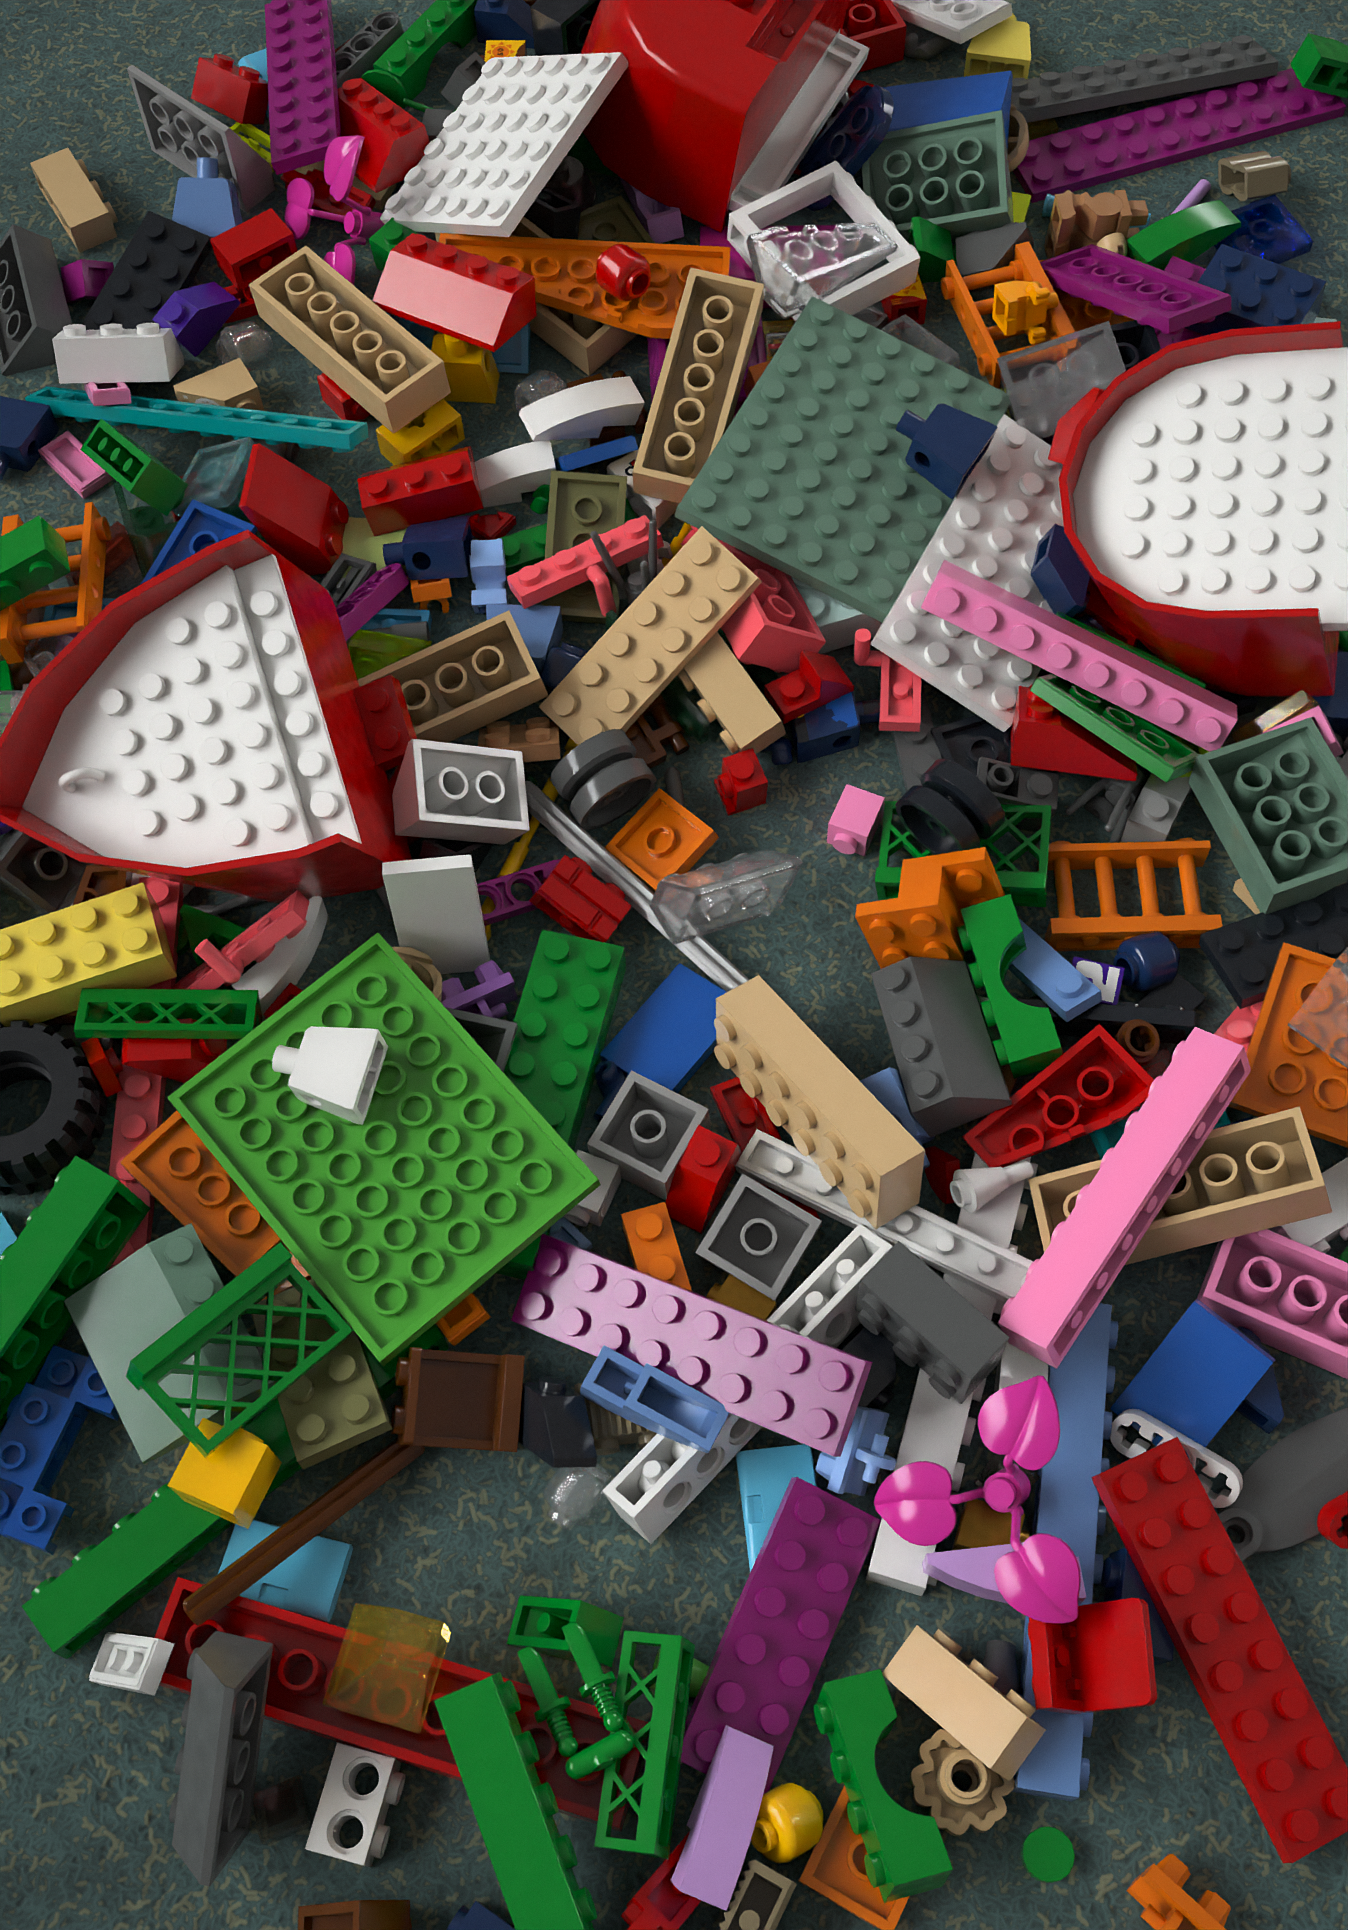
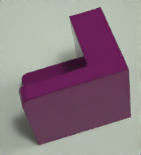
[60,259,114,304]

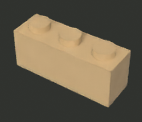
[30,148,118,253]
[677,632,786,754]
[882,1625,1046,1781]

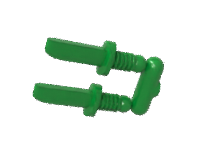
[517,1622,634,1779]

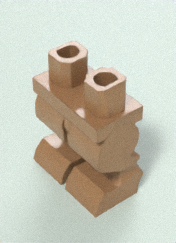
[1044,190,1149,259]

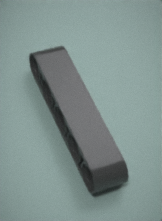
[335,11,404,88]

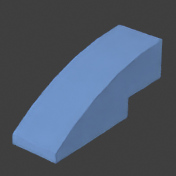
[580,1345,730,1454]

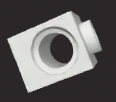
[563,1150,621,1226]

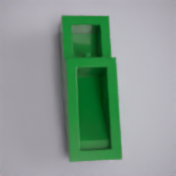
[1127,200,1241,270]

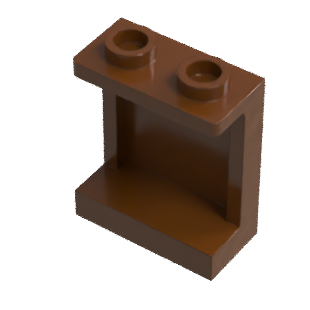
[391,1347,525,1452]

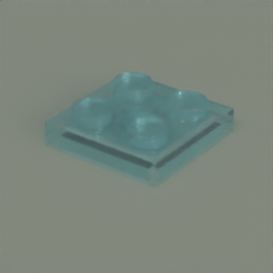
[171,437,256,517]

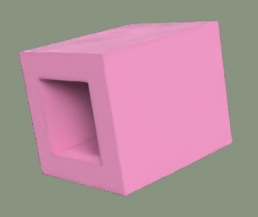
[827,784,885,856]

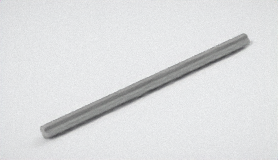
[525,781,750,992]

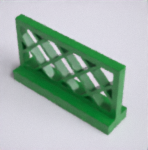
[875,801,1052,907]
[126,1242,353,1458]

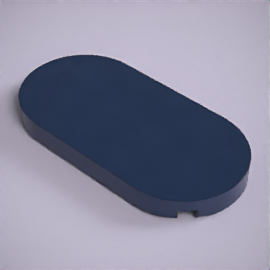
[794,84,894,211]

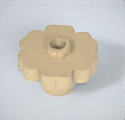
[910,1729,1015,1836]

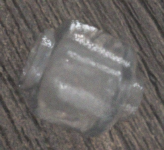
[216,321,273,372]
[514,370,567,414]
[543,1463,612,1530]

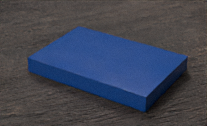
[600,963,727,1093]
[1110,1298,1275,1458]

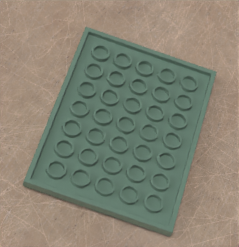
[675,296,1013,623]

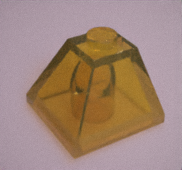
[322,1603,451,1734]

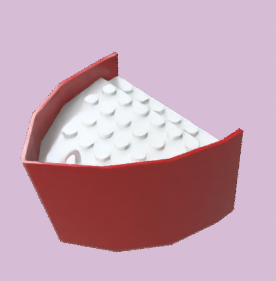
[0,529,417,904]

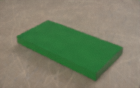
[1030,674,1199,783]

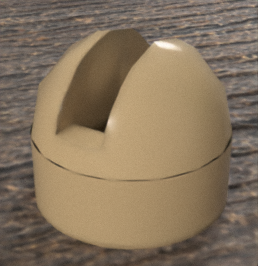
[1096,233,1128,256]

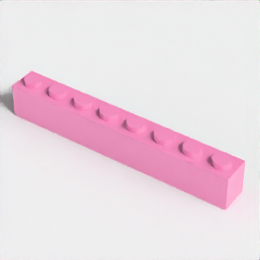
[921,560,1238,752]
[998,1027,1251,1369]

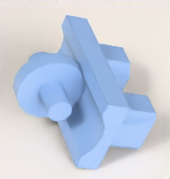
[815,1406,897,1496]

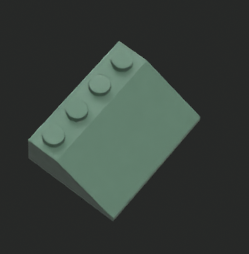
[862,110,1014,255]
[1188,717,1348,915]
[64,1223,274,1465]

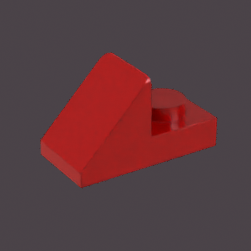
[764,650,854,724]

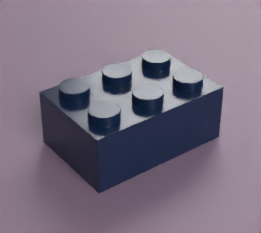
[1185,244,1326,336]

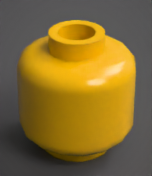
[751,1783,824,1863]

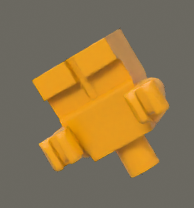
[992,280,1059,344]

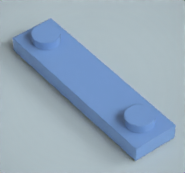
[1008,919,1102,1022]

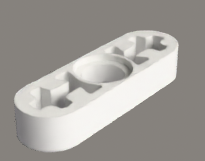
[1110,1409,1243,1508]

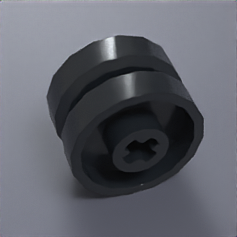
[895,759,1005,855]

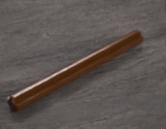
[183,1438,425,1625]

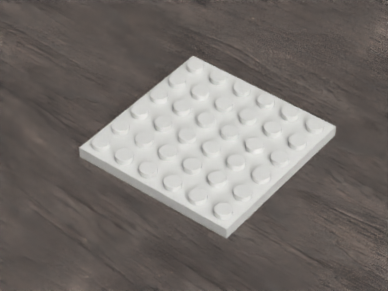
[380,52,629,237]

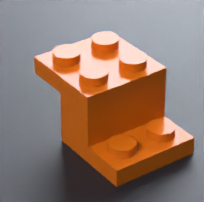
[855,847,1005,969]

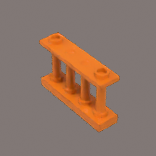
[941,241,1076,389]
[0,502,111,664]
[1037,838,1222,951]

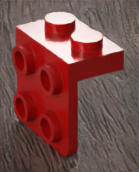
[1028,1598,1157,1714]

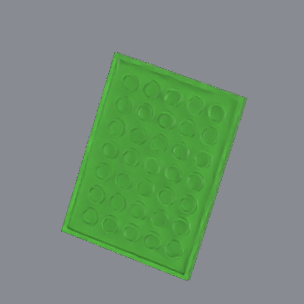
[167,933,601,1367]

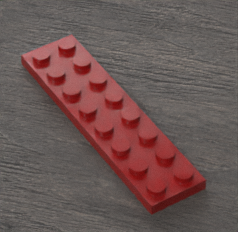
[1091,1437,1348,1863]

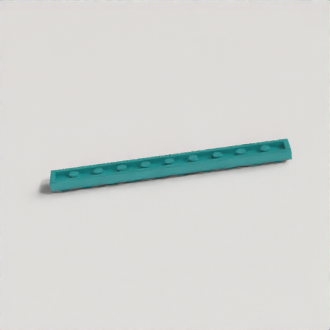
[25,386,369,453]

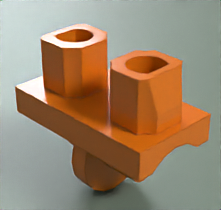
[1127,1854,1231,1930]

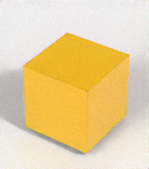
[167,1418,282,1529]

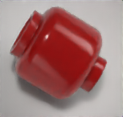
[595,244,651,302]

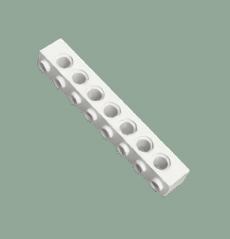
[602,1224,893,1544]

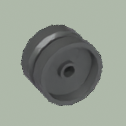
[550,729,657,830]

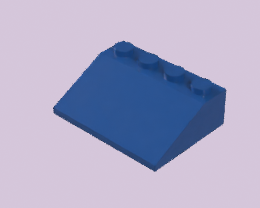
[861,71,1013,168]

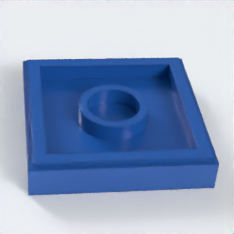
[554,435,638,471]

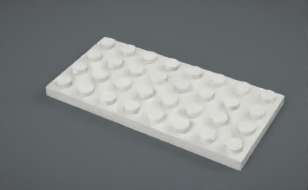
[871,414,1064,732]

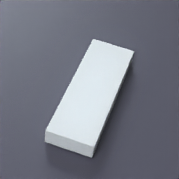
[89,1632,174,1696]

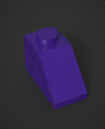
[152,282,241,357]

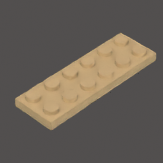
[539,526,762,745]

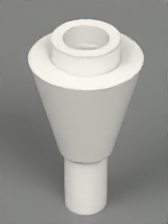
[950,1160,1033,1213]

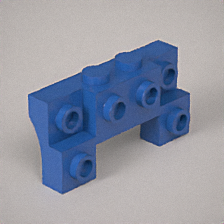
[0,1345,120,1555]

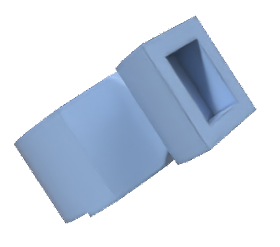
[469,538,509,614]

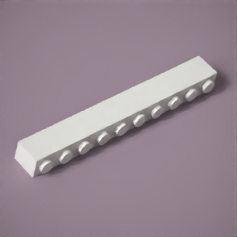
[866,1153,1038,1596]

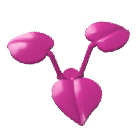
[284,135,385,285]
[874,1375,1081,1623]

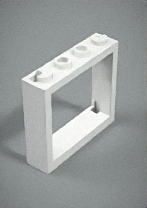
[727,161,921,321]

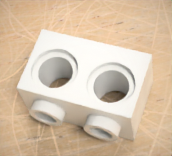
[305,1743,405,1868]

